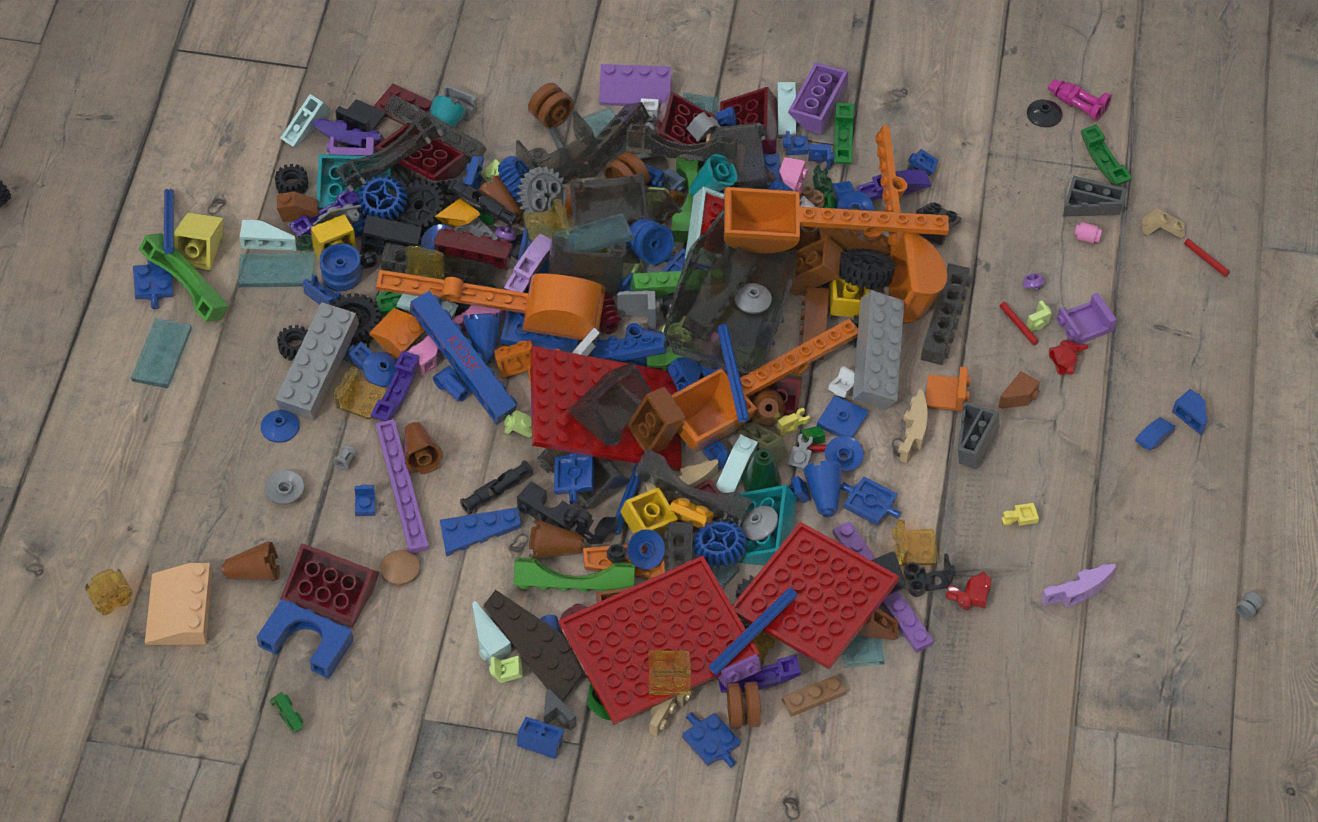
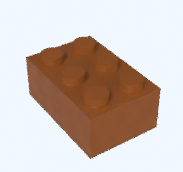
[781,236,841,296]
[627,387,686,456]

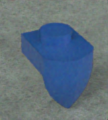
[703,440,730,468]

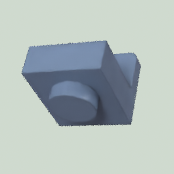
[664,168,685,193]

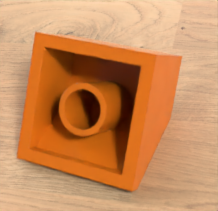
[369,308,424,359]

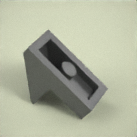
[544,689,577,731]

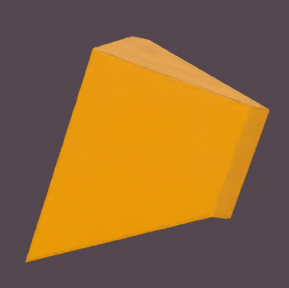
[434,199,480,228]

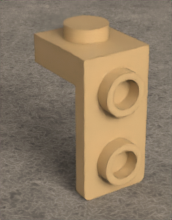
[1142,208,1185,238]

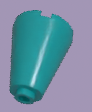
[425,96,466,142]
[689,154,737,197]

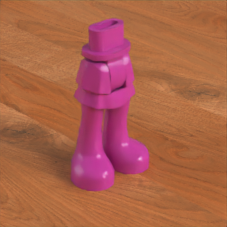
[1048,79,1112,121]

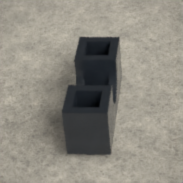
[517,481,578,531]

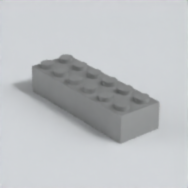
[853,290,904,409]
[275,302,359,420]

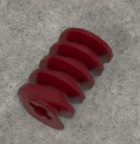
[600,293,622,334]

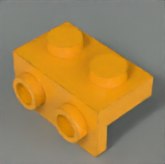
[669,498,714,528]

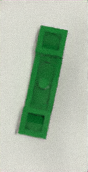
[834,103,854,164]
[1081,124,1132,186]

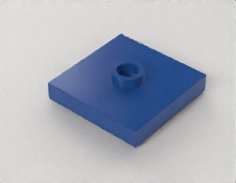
[817,396,869,438]

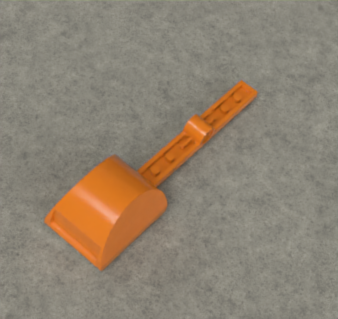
[875,125,947,324]
[724,187,949,253]
[376,270,606,342]
[672,319,858,452]

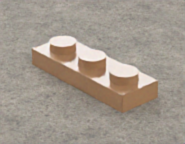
[782,674,847,717]

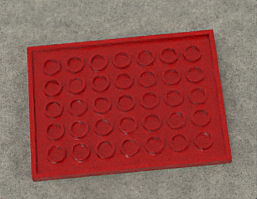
[530,346,682,471]
[558,556,760,725]

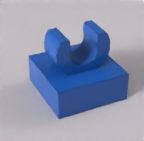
[788,476,811,503]

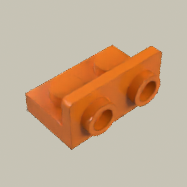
[494,340,532,378]

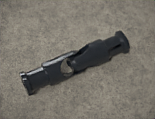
[447,178,518,228]
[460,460,533,515]

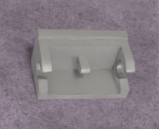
[439,84,477,122]

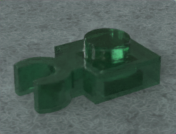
[813,165,833,194]

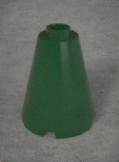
[743,449,782,492]

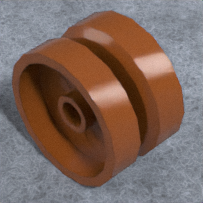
[528,83,574,129]
[603,151,650,198]
[727,681,761,729]

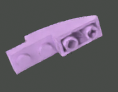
[504,234,556,293]
[1041,563,1116,608]

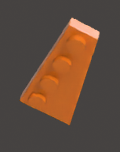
[583,544,665,579]

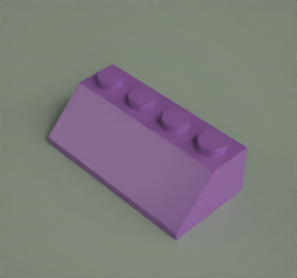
[788,62,848,135]
[599,64,671,107]

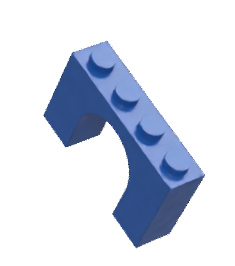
[257,599,353,679]

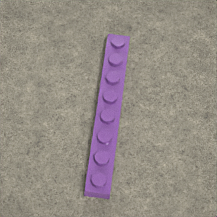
[376,419,429,553]
[833,521,934,653]

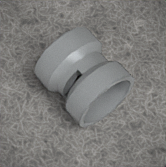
[1235,591,1263,620]

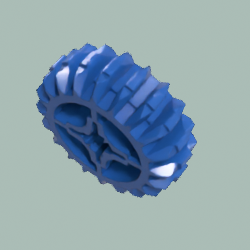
[498,156,537,200]
[357,174,407,220]
[693,519,747,569]

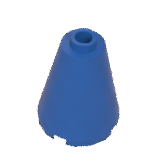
[463,313,501,363]
[804,461,843,517]

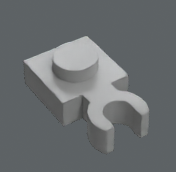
[788,434,813,469]

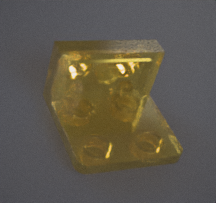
[523,199,572,243]
[405,246,445,280]
[333,366,386,419]
[892,520,938,566]

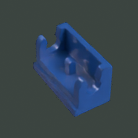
[302,274,341,305]
[517,717,564,759]

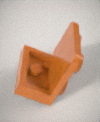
[926,367,971,411]

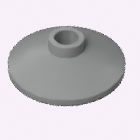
[734,283,772,314]
[265,470,304,504]
[742,506,778,541]

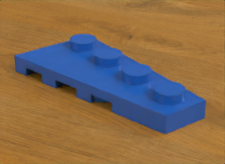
[592,335,667,362]
[440,507,521,557]

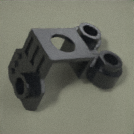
[563,509,617,544]
[904,553,956,597]

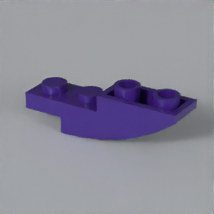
[312,118,385,148]
[856,170,931,201]

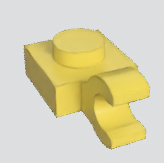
[777,408,810,436]
[1001,503,1039,526]

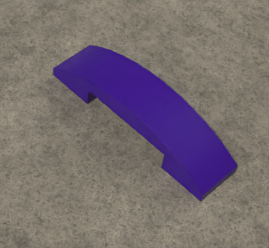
[289,187,359,239]
[370,351,420,421]
[718,655,801,693]

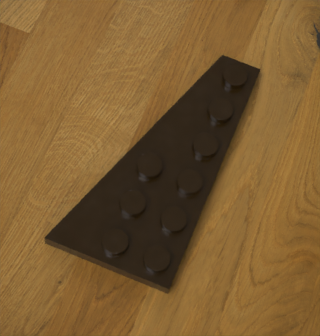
[484,589,584,702]

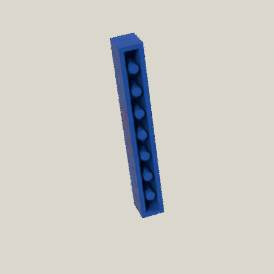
[410,290,517,425]

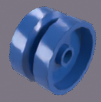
[626,218,674,265]
[319,243,362,291]

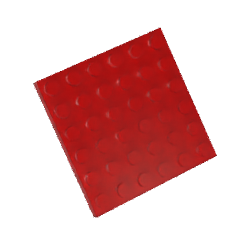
[732,522,899,670]

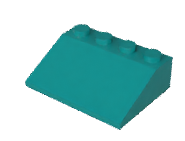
[316,154,393,210]
[730,485,797,566]

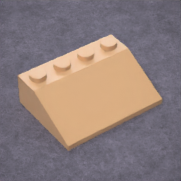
[145,563,213,645]

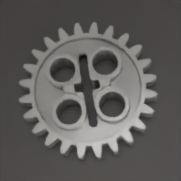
[517,167,568,226]

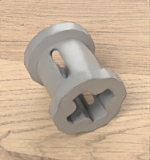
[333,444,358,470]

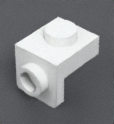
[640,98,659,121]
[828,366,855,398]

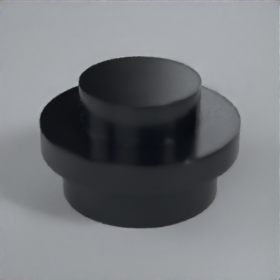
[361,252,377,269]
[607,544,627,563]

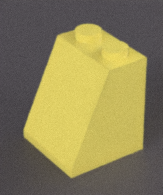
[174,213,223,270]

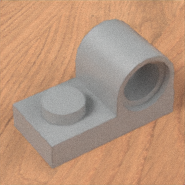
[687,112,723,141]

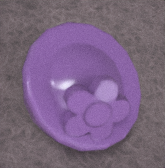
[494,226,516,241]
[1022,273,1045,291]

